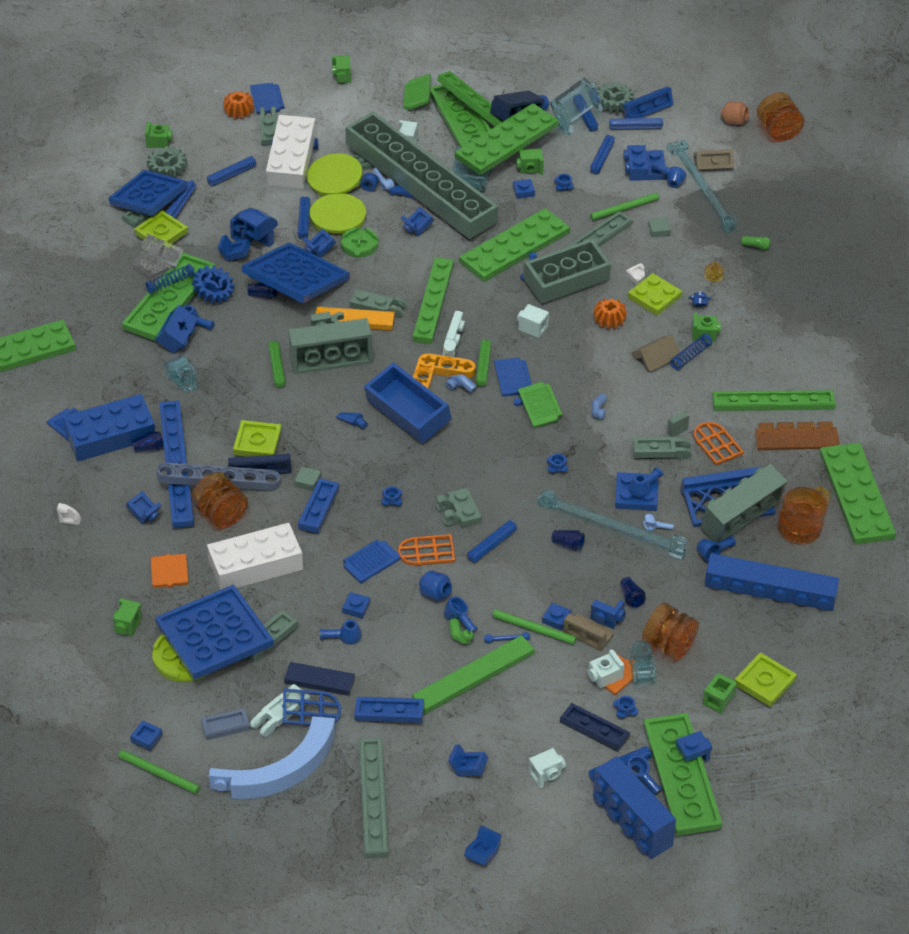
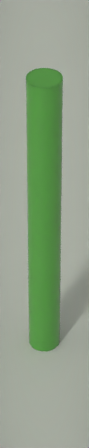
[590,192,659,221]
[493,609,577,645]
[118,749,201,794]

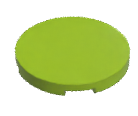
[307,153,363,196]
[310,193,366,235]
[152,634,208,682]

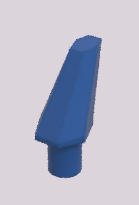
[336,412,368,429]

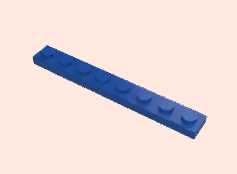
[159,400,194,528]

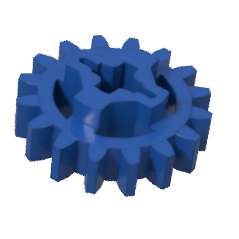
[192,265,235,304]

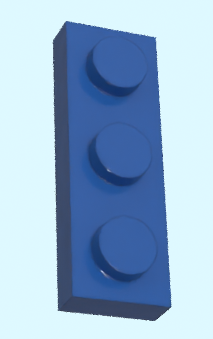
[622,86,674,118]
[298,478,339,533]
[354,697,425,723]

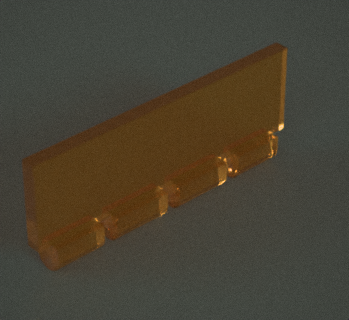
[755,421,840,450]

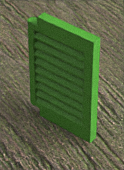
[403,73,431,110]
[518,382,563,428]

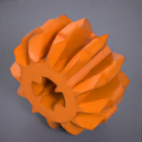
[223,90,254,119]
[593,298,627,329]

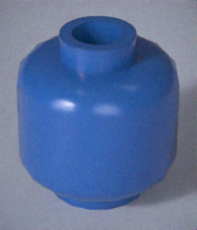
[419,570,452,601]

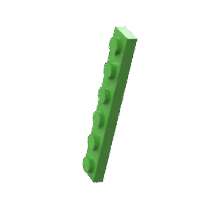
[437,71,504,127]
[413,257,454,344]

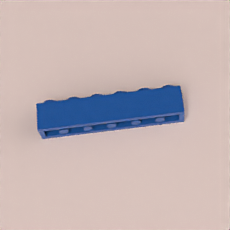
[705,553,839,611]

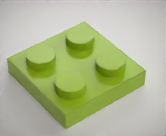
[134,210,188,251]
[627,273,683,316]
[233,420,282,457]
[734,652,797,707]

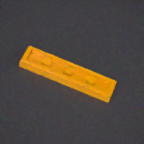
[316,307,395,330]

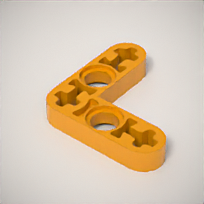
[413,353,475,390]

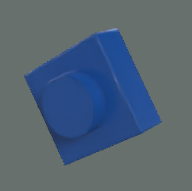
[513,179,535,199]
[342,592,371,619]
[542,603,572,631]
[130,721,163,750]

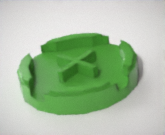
[341,227,379,258]

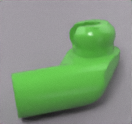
[742,236,771,250]
[449,618,474,645]

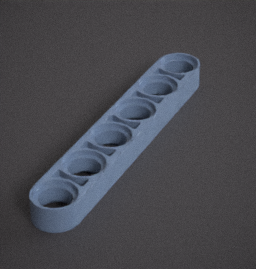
[156,463,280,491]

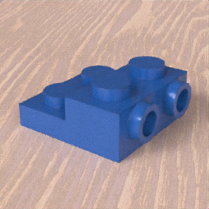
[623,145,667,181]

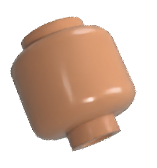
[721,102,749,125]

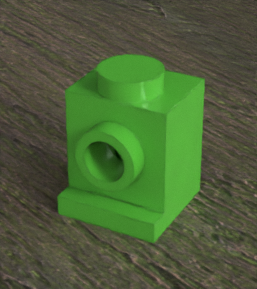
[332,55,351,83]
[145,122,173,148]
[516,149,544,175]
[692,313,721,341]
[113,598,142,636]
[703,673,737,714]

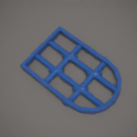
[282,688,341,726]

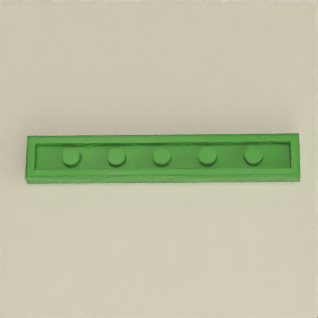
[712,390,836,411]
[412,635,535,714]

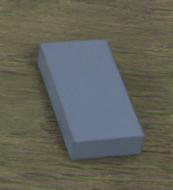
[201,708,251,740]

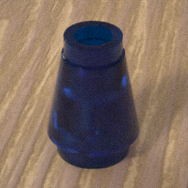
[247,282,277,299]
[132,430,164,452]
[552,530,585,551]
[620,577,646,608]

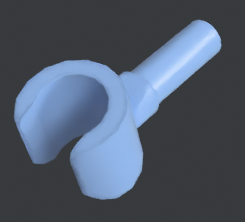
[373,168,394,190]
[643,514,674,531]

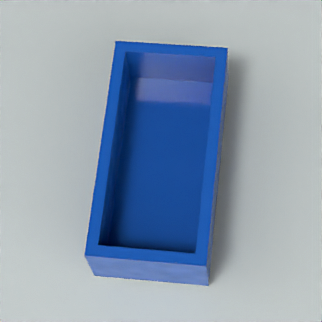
[364,362,452,444]
[63,394,156,462]
[593,756,676,860]

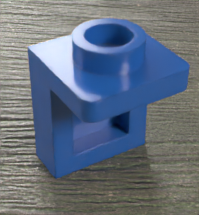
[401,207,434,236]
[302,229,337,258]
[218,235,251,261]
[125,491,162,524]
[590,599,626,629]
[675,731,712,762]
[448,744,488,776]
[464,826,502,866]

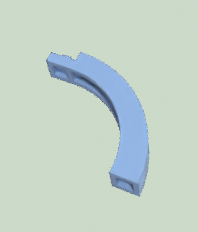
[209,716,336,799]

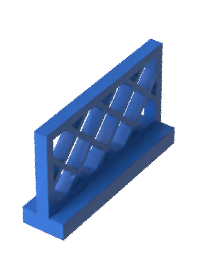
[680,466,775,527]

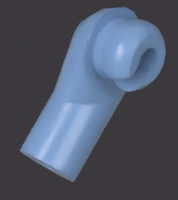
[446,374,477,393]
[592,393,607,420]

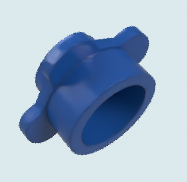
[554,173,574,190]
[689,292,711,307]
[547,453,568,473]
[381,486,403,506]
[613,696,638,718]

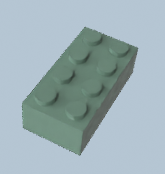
[523,238,611,304]
[288,318,372,374]
[700,464,788,543]

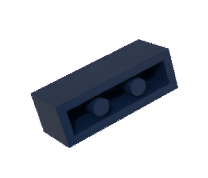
[490,90,545,121]

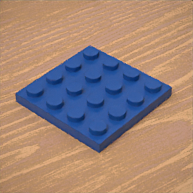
[241,242,350,303]
[155,584,274,680]

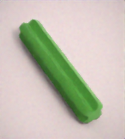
[476,340,491,387]
[269,341,285,388]

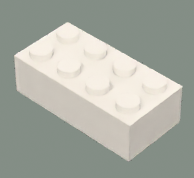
[266,115,317,189]
[207,523,303,590]

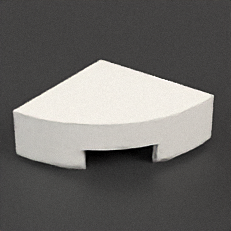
[626,263,645,285]
[57,503,82,525]

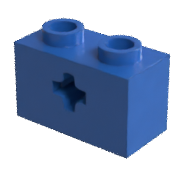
[155,305,198,354]

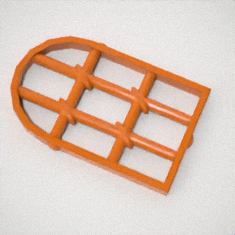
[694,422,744,466]
[398,534,455,566]

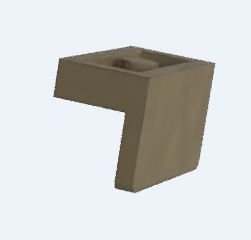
[694,149,734,170]
[632,335,681,372]
[564,614,614,652]

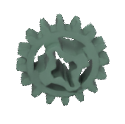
[595,82,634,113]
[147,146,187,177]

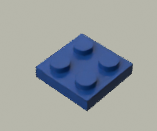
[615,472,659,511]

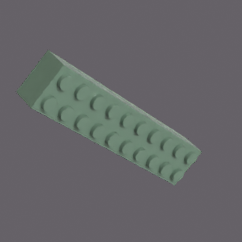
[346,111,498,240]

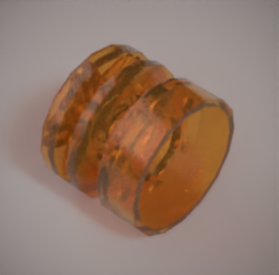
[757,92,804,141]
[191,472,248,529]
[777,487,828,544]
[642,602,699,660]

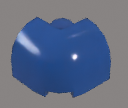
[230,208,278,247]

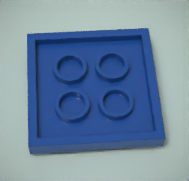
[108,170,188,216]

